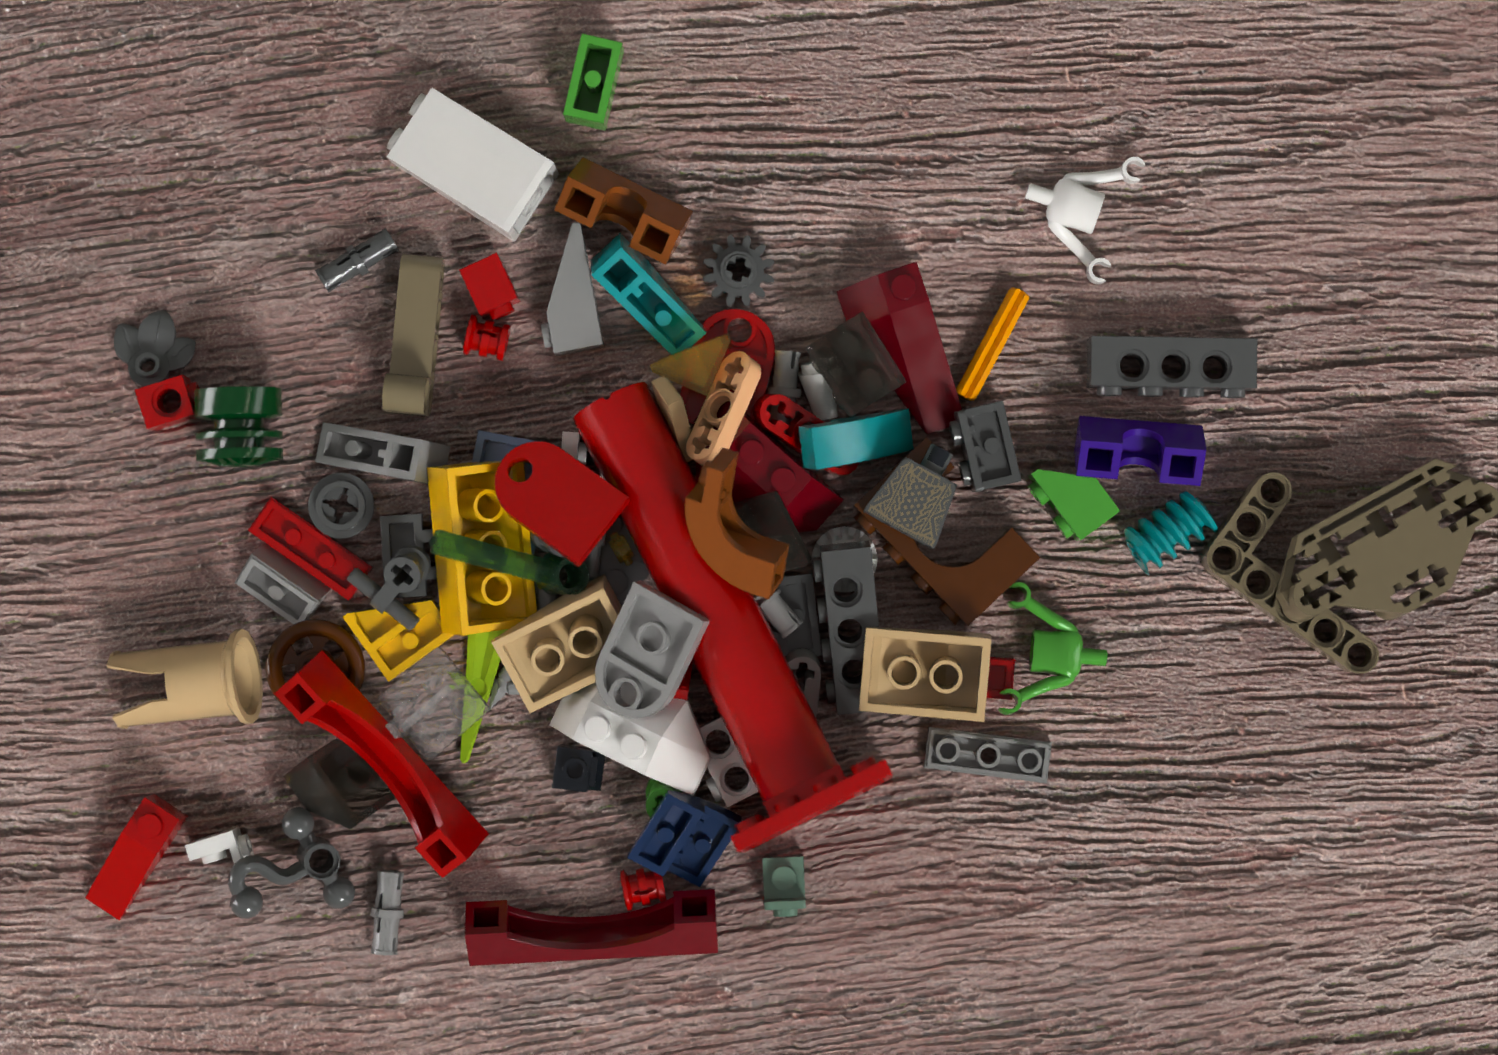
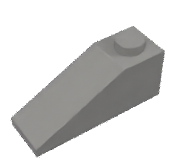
[541,222,605,356]
[315,422,451,484]

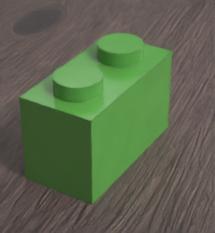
[563,34,624,131]

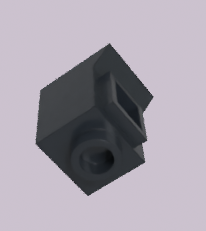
[552,744,605,793]

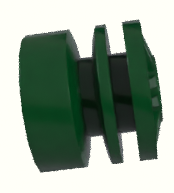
[194,386,283,467]

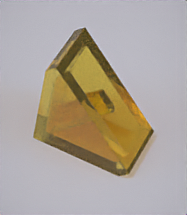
[650,332,731,396]

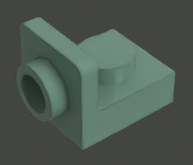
[762,855,806,917]

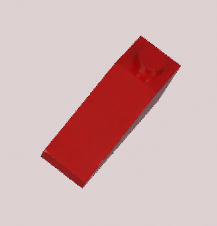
[85,794,188,920]

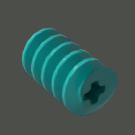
[1124,491,1219,575]

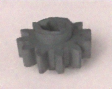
[703,235,774,308]

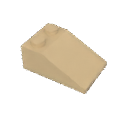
[491,574,622,713]
[859,627,992,722]

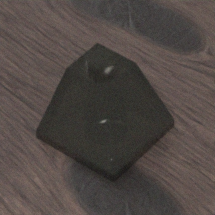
[283,738,395,829]

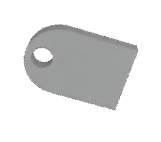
[595,581,710,718]

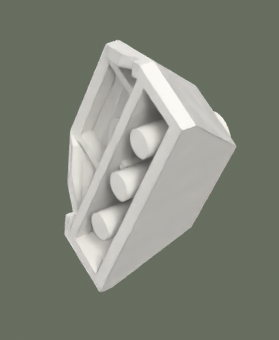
[550,682,711,796]

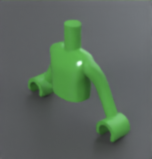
[998,582,1108,715]

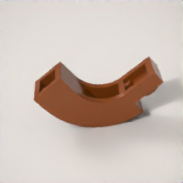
[685,448,789,599]

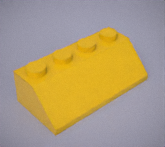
[427,461,537,636]

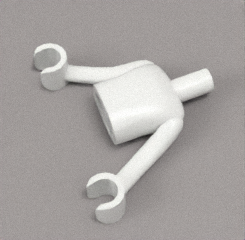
[1025,157,1145,284]

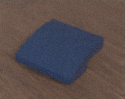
[627,790,742,887]

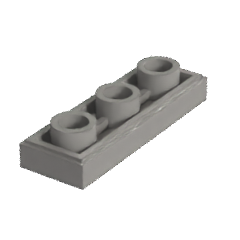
[923,726,1052,783]

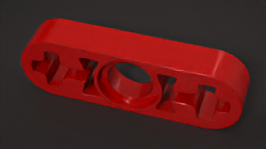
[753,394,859,475]

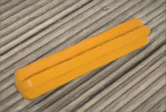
[956,287,1029,401]

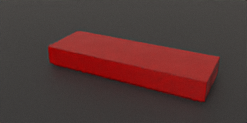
[247,497,374,601]

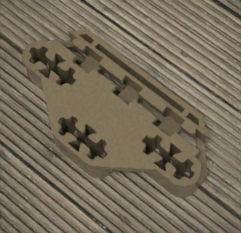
[1275,459,1498,623]

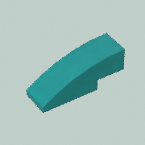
[799,408,914,470]

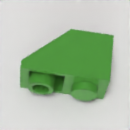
[1027,469,1120,541]

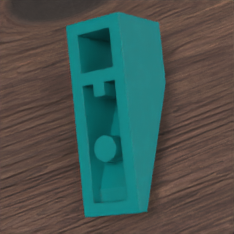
[590,233,707,360]

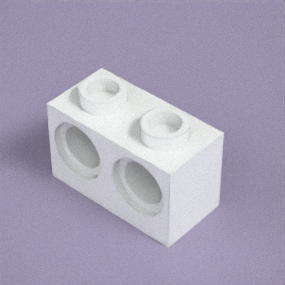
[699,716,758,807]

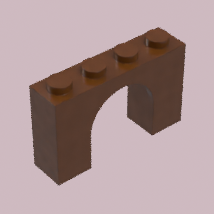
[853,437,1041,626]

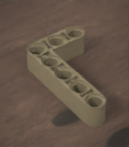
[1201,472,1379,674]

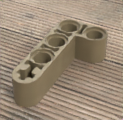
[382,254,445,417]

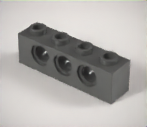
[1086,336,1258,398]
[813,540,879,715]

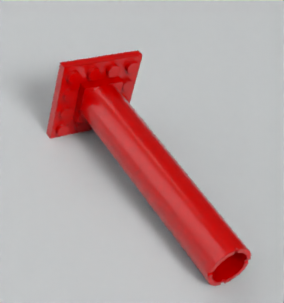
[573,382,893,853]

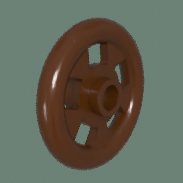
[266,619,365,708]

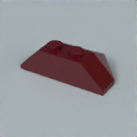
[693,401,844,536]

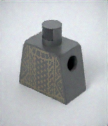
[863,443,957,549]

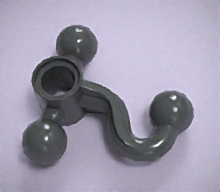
[228,807,355,919]

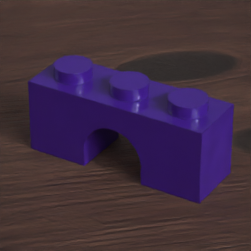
[1074,416,1207,486]

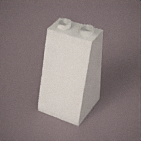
[386,88,559,242]

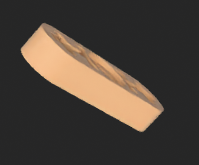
[686,351,761,467]

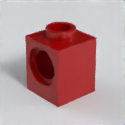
[459,252,520,321]
[135,375,200,431]

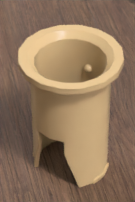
[106,629,263,729]

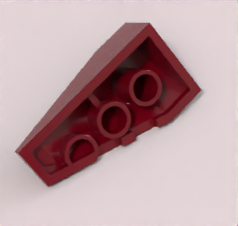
[836,261,962,435]

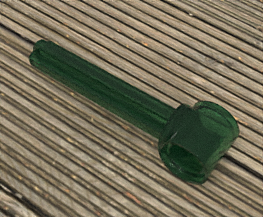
[429,530,589,595]

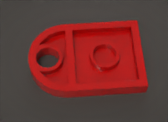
[680,309,775,425]
[495,441,630,567]

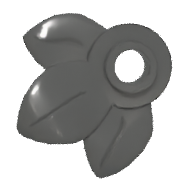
[114,309,196,387]

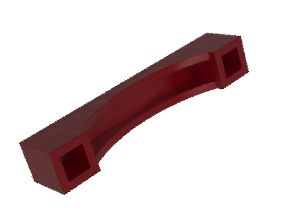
[465,889,718,966]

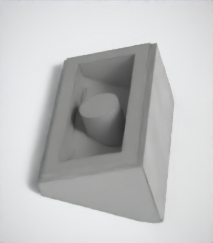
[235,543,330,624]

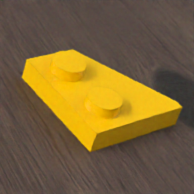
[343,600,455,682]

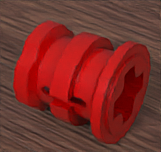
[463,315,511,361]
[620,868,667,911]

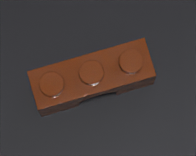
[554,157,693,265]

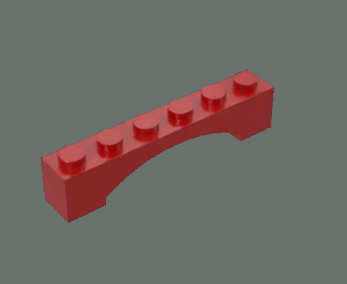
[274,650,489,878]

